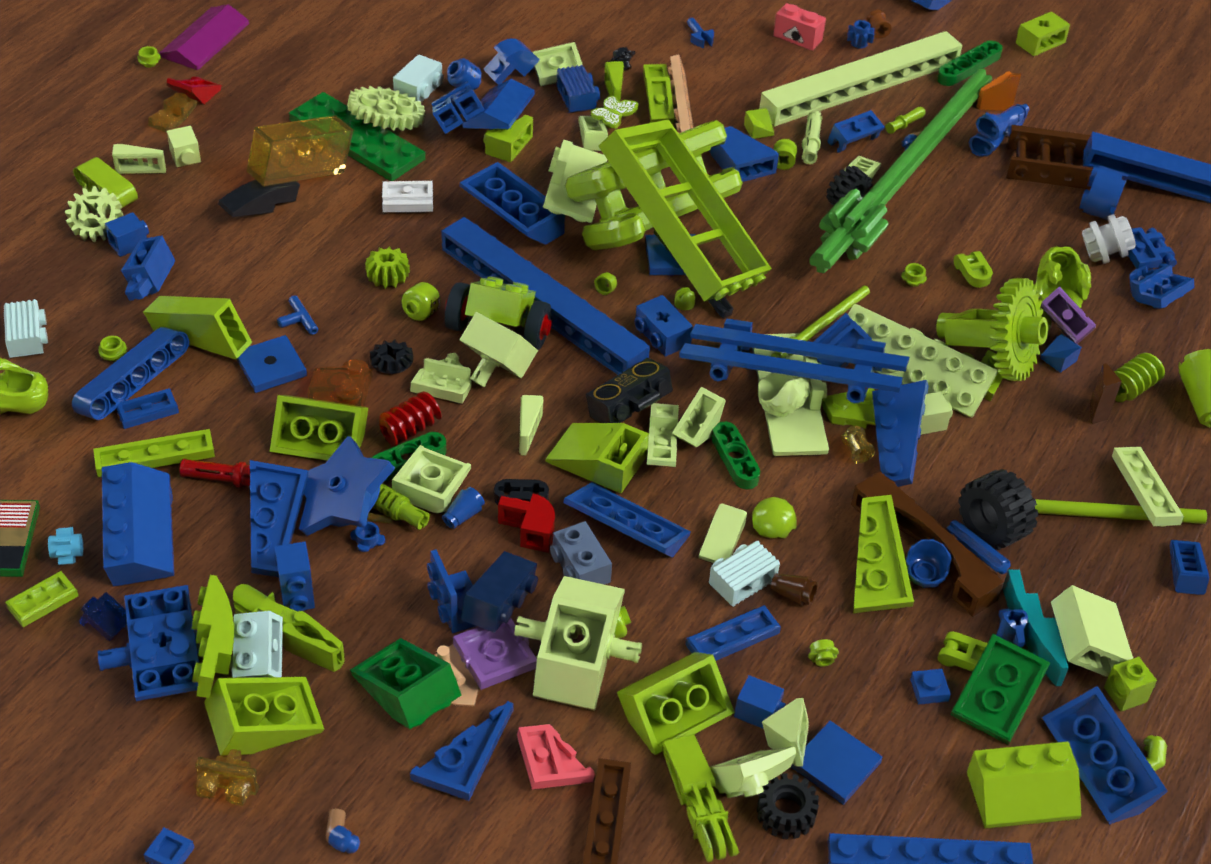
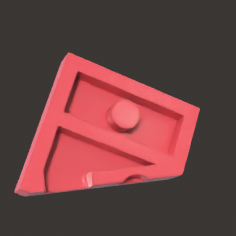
[517,724,595,790]

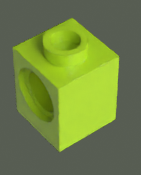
[1104,657,1157,712]

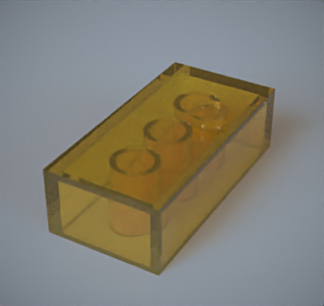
[246,116,353,186]

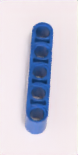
[72,327,189,420]

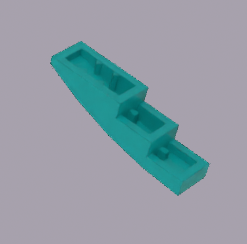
[1002,570,1068,686]

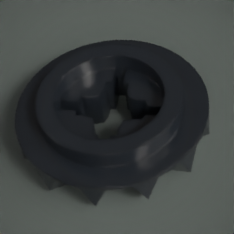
[370,339,414,374]

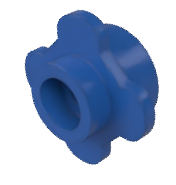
[350,522,385,552]

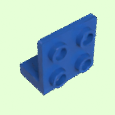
[427,549,476,633]

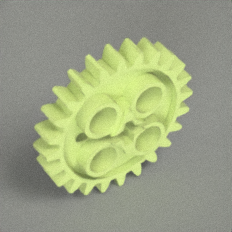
[347,86,425,131]

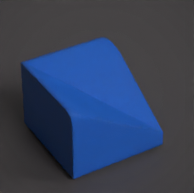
[1040,334,1082,373]

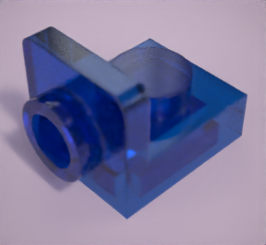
[79,592,127,642]

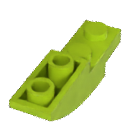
[191,575,234,698]

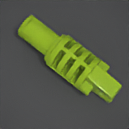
[373,484,430,530]

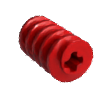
[379,391,442,447]

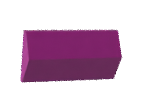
[159,4,249,70]

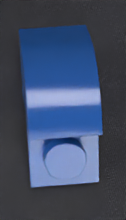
[483,38,540,85]

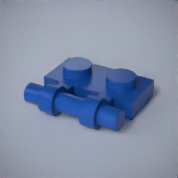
[1128,227,1177,269]

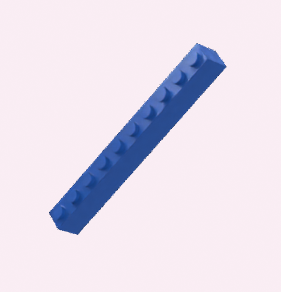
[442,217,650,375]

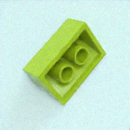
[270,395,368,461]
[617,652,735,755]
[967,741,1081,829]

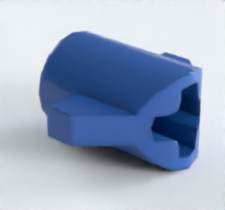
[996,609,1028,647]

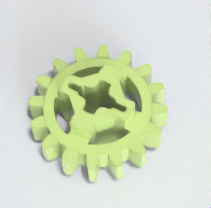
[65,186,124,242]

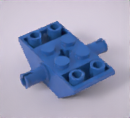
[97,585,200,701]

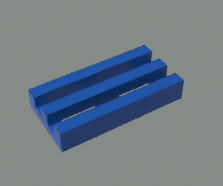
[116,388,179,429]

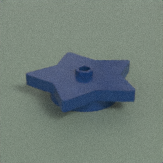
[299,436,395,536]

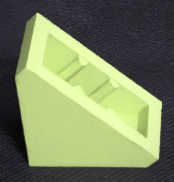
[672,387,726,447]
[762,698,809,767]

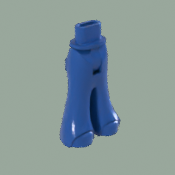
[969,104,1029,157]

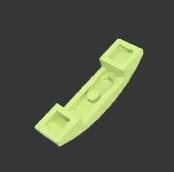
[647,403,679,467]

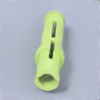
[802,111,822,164]

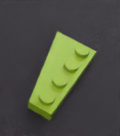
[853,495,914,613]

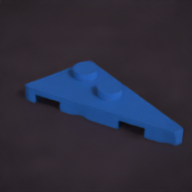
[410,701,514,801]

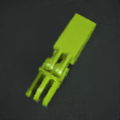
[233,584,345,672]
[662,735,739,863]

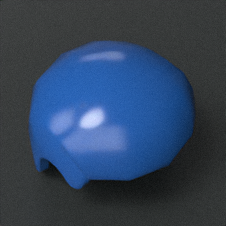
[905,539,952,588]

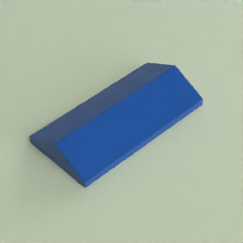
[463,79,535,129]
[563,482,691,558]
[1042,686,1168,824]

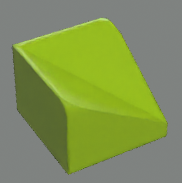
[744,108,774,139]

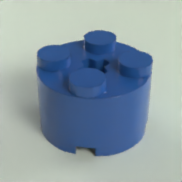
[1079,166,1128,220]

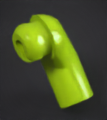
[1143,735,1167,771]

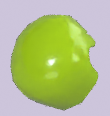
[752,497,797,539]

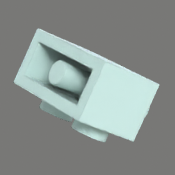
[230,611,283,678]

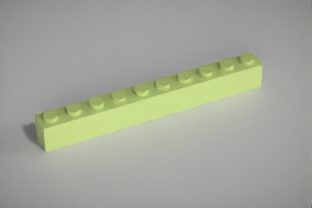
[759,31,962,126]

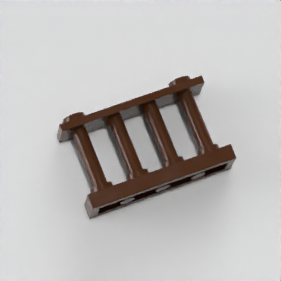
[1006,125,1093,190]

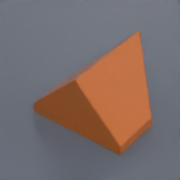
[976,71,1021,111]

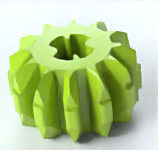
[365,246,410,289]

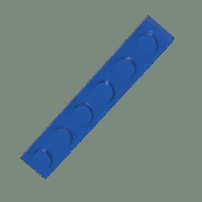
[828,833,1033,864]

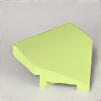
[410,353,472,404]

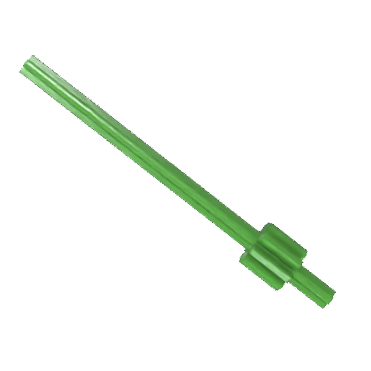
[809,69,992,273]

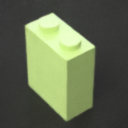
[1051,585,1133,677]

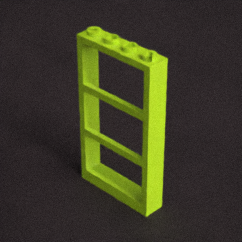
[598,119,772,302]

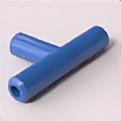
[277,295,319,335]

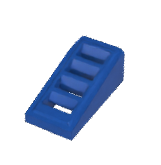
[1169,540,1210,595]

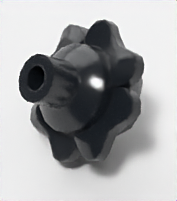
[609,47,636,71]

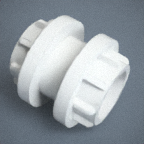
[1082,214,1136,264]

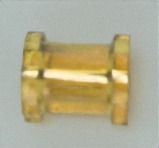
[841,426,875,463]

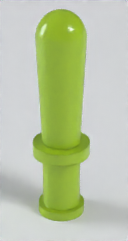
[885,107,926,134]

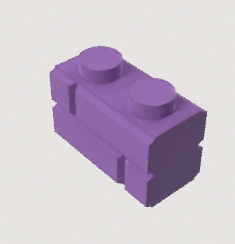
[1040,286,1096,344]

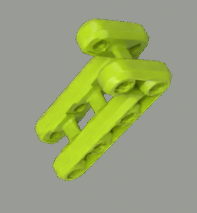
[565,120,743,250]

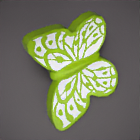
[591,96,638,129]

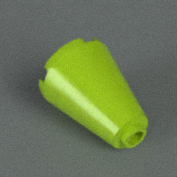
[1178,349,1211,428]

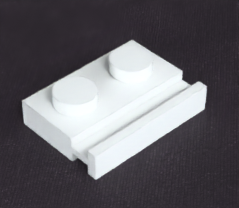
[382,181,433,212]

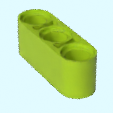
[73,157,138,208]

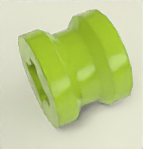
[773,139,797,170]

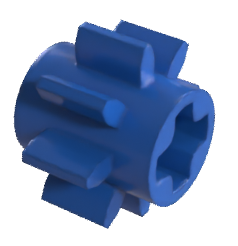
[847,20,875,48]

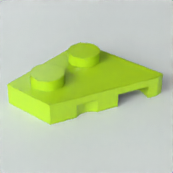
[821,388,876,429]

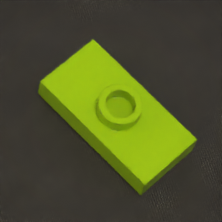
[6,571,78,627]

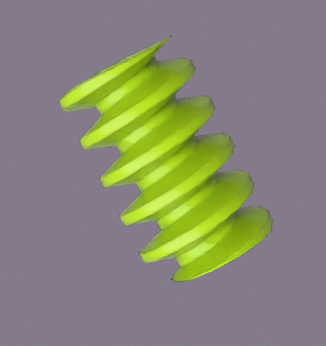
[1114,353,1165,402]

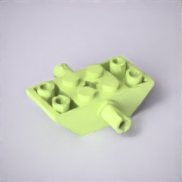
[514,576,642,711]

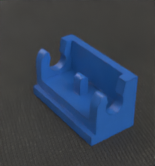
[827,110,885,153]

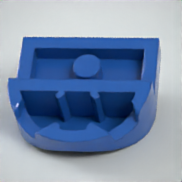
[1130,263,1195,309]

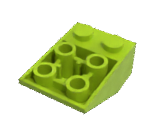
[545,423,649,493]

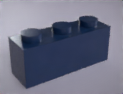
[461,551,538,633]

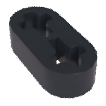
[494,479,549,505]

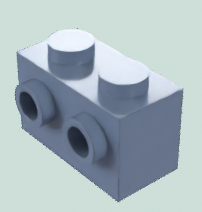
[550,521,612,585]

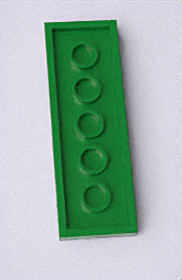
[289,92,426,181]

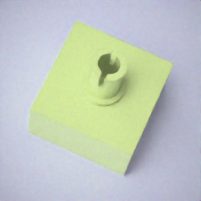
[460,312,538,387]

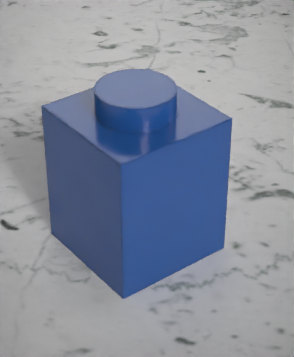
[105,212,149,257]
[734,675,786,729]

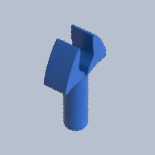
[687,17,714,48]

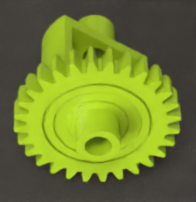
[936,278,1048,381]

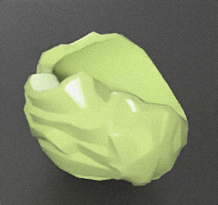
[758,372,809,417]

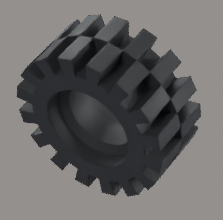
[826,165,873,206]
[757,773,819,839]

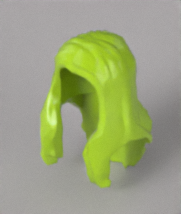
[1035,246,1091,308]
[0,358,48,414]

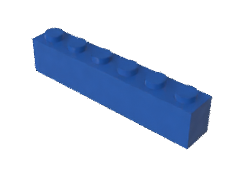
[1083,132,1211,203]

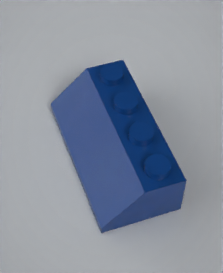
[460,162,565,245]
[102,462,174,586]

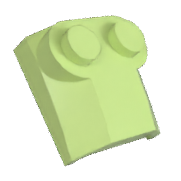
[392,445,471,513]
[710,747,796,798]

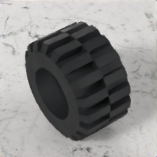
[958,469,1038,550]

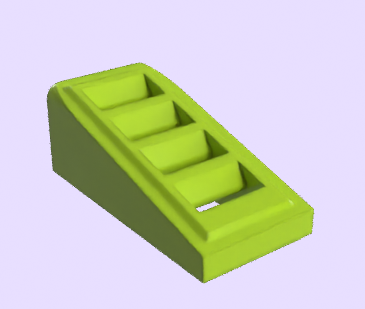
[604,61,624,102]

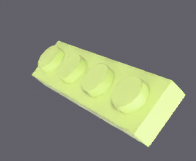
[1112,447,1184,527]

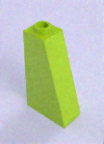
[143,296,252,359]

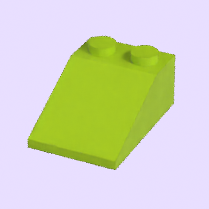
[204,677,324,756]

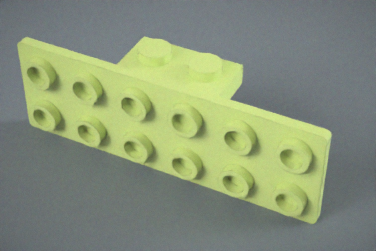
[543,139,607,223]
[848,304,997,418]
[752,333,829,456]

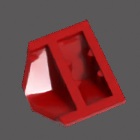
[166,76,222,105]

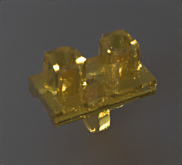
[195,749,259,806]

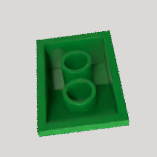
[350,638,462,729]

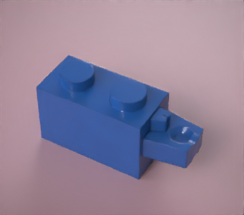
[121,236,176,301]

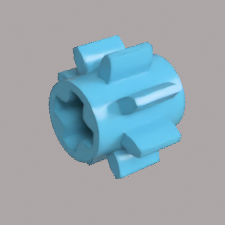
[48,527,83,565]

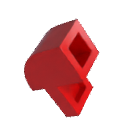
[498,493,555,553]

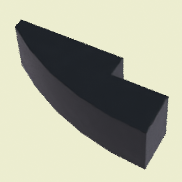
[218,172,300,217]

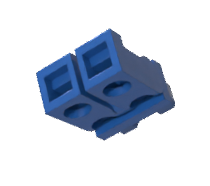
[431,81,485,134]

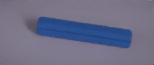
[946,520,1011,574]

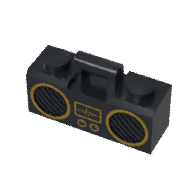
[586,358,673,423]

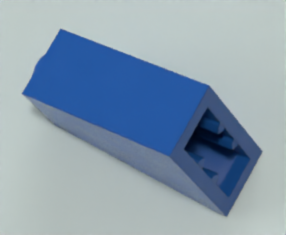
[708,126,779,182]

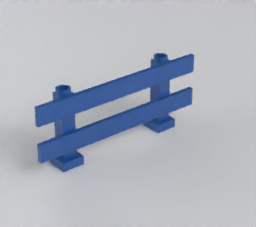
[679,319,910,403]

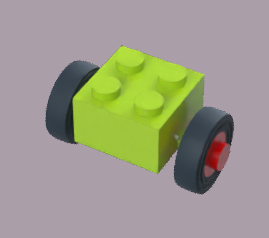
[445,276,552,350]

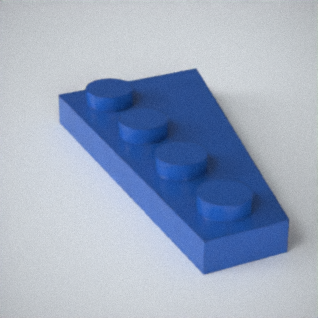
[872,380,929,487]
[250,460,308,578]

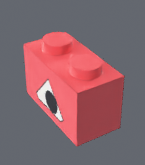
[773,3,826,51]

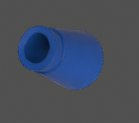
[442,487,485,529]

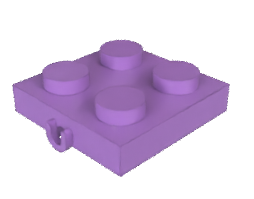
[453,618,537,690]

